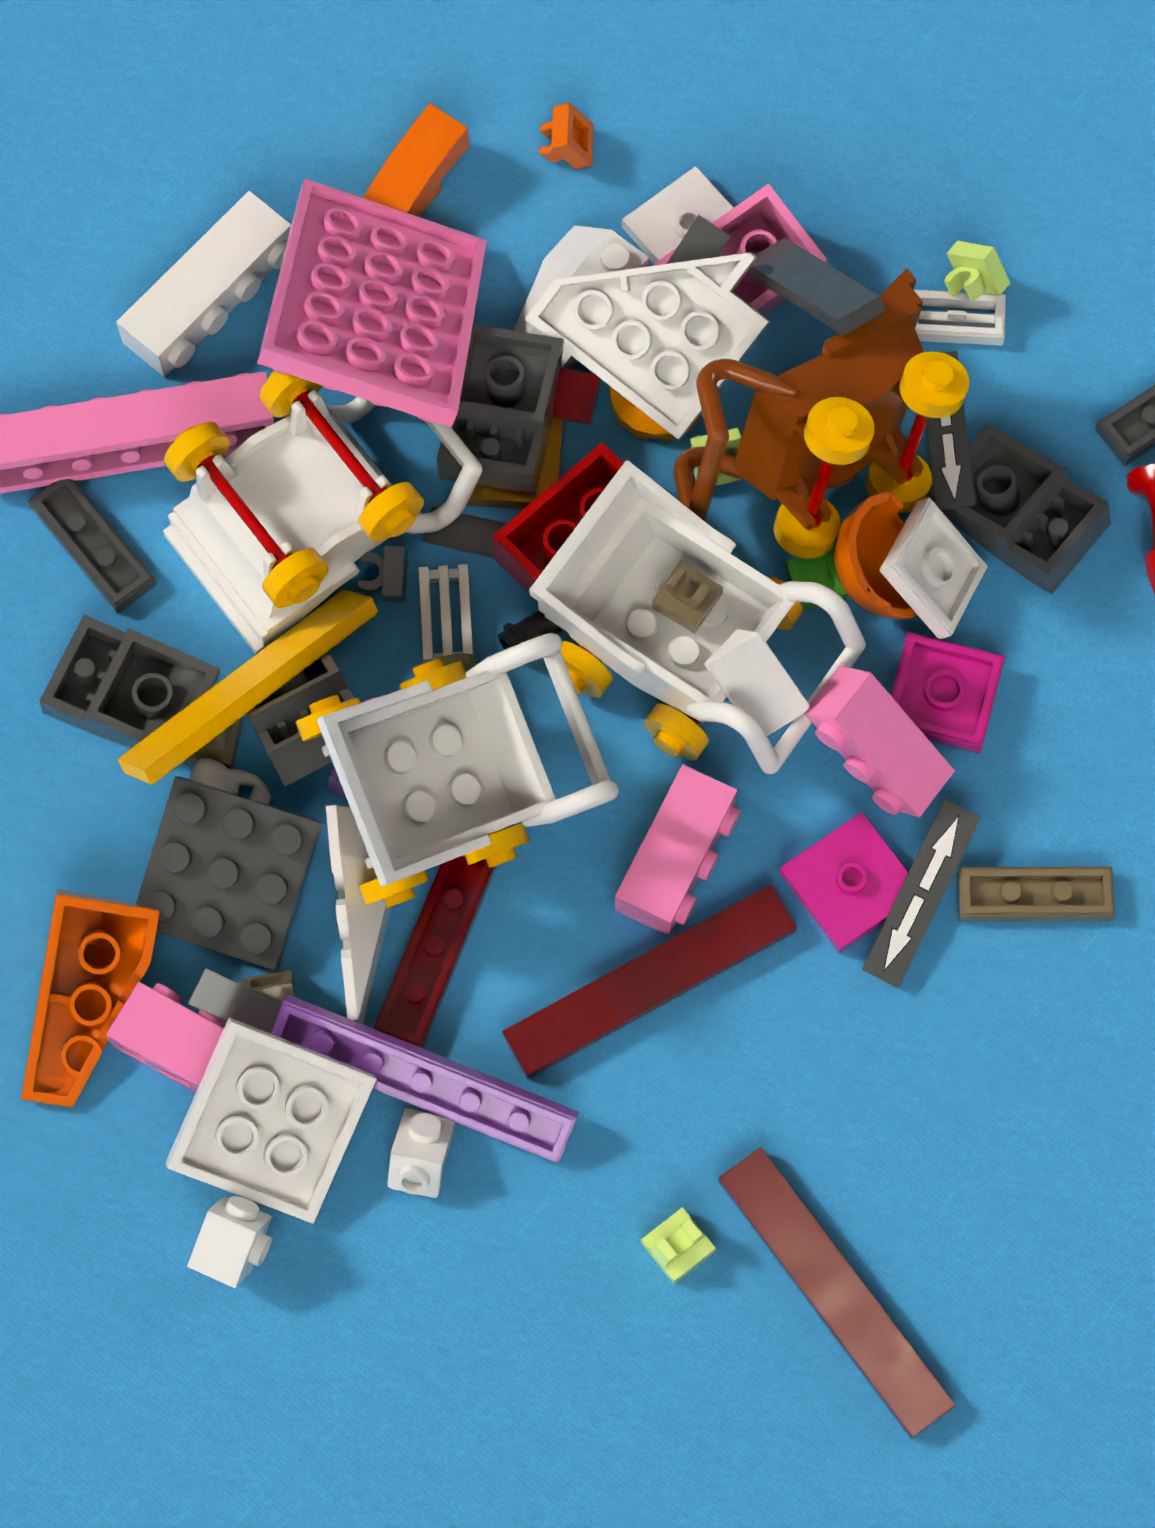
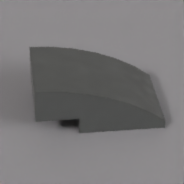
[436,324,564,495]
[927,424,1111,594]
[39,615,220,747]
[246,652,355,786]

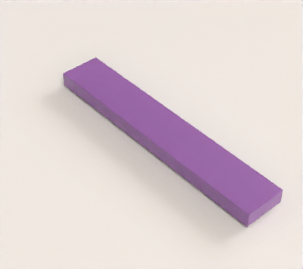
[271,994,579,1164]

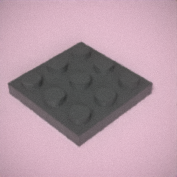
[136,776,324,970]

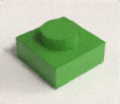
[785,549,847,611]

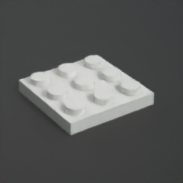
[165,1018,377,1224]

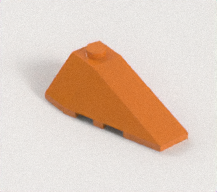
[21,889,160,1108]

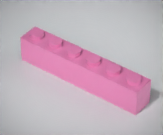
[0,371,276,494]

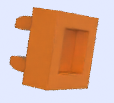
[539,102,594,170]

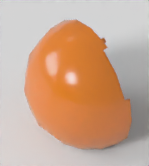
[833,492,917,620]

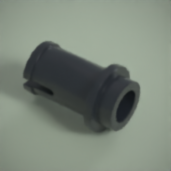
[498,610,564,650]

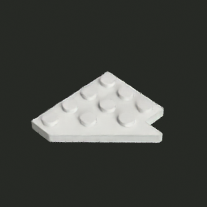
[525,253,771,440]

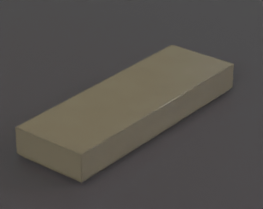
[957,867,1115,921]

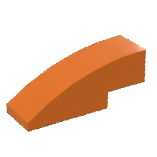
[363,103,469,217]

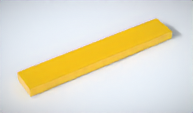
[117,589,378,785]

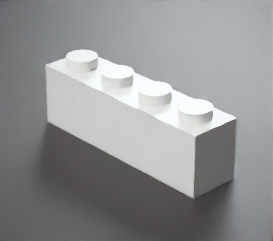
[116,191,291,378]

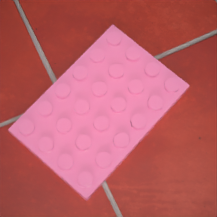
[257,178,487,428]

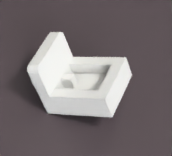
[387,1107,456,1198]

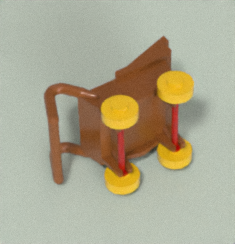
[673,268,970,559]

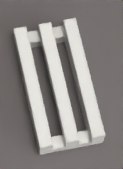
[914,290,1006,346]
[418,564,473,663]

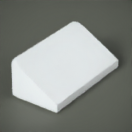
[704,629,810,736]

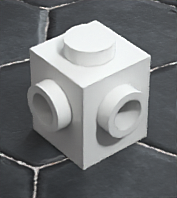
[187,1195,273,1288]

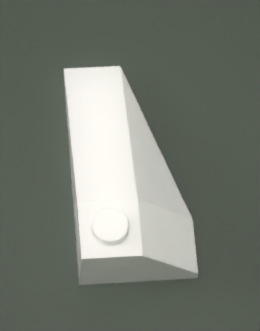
[513,225,649,370]
[326,805,392,1024]

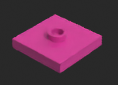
[891,632,1005,754]
[779,812,908,953]

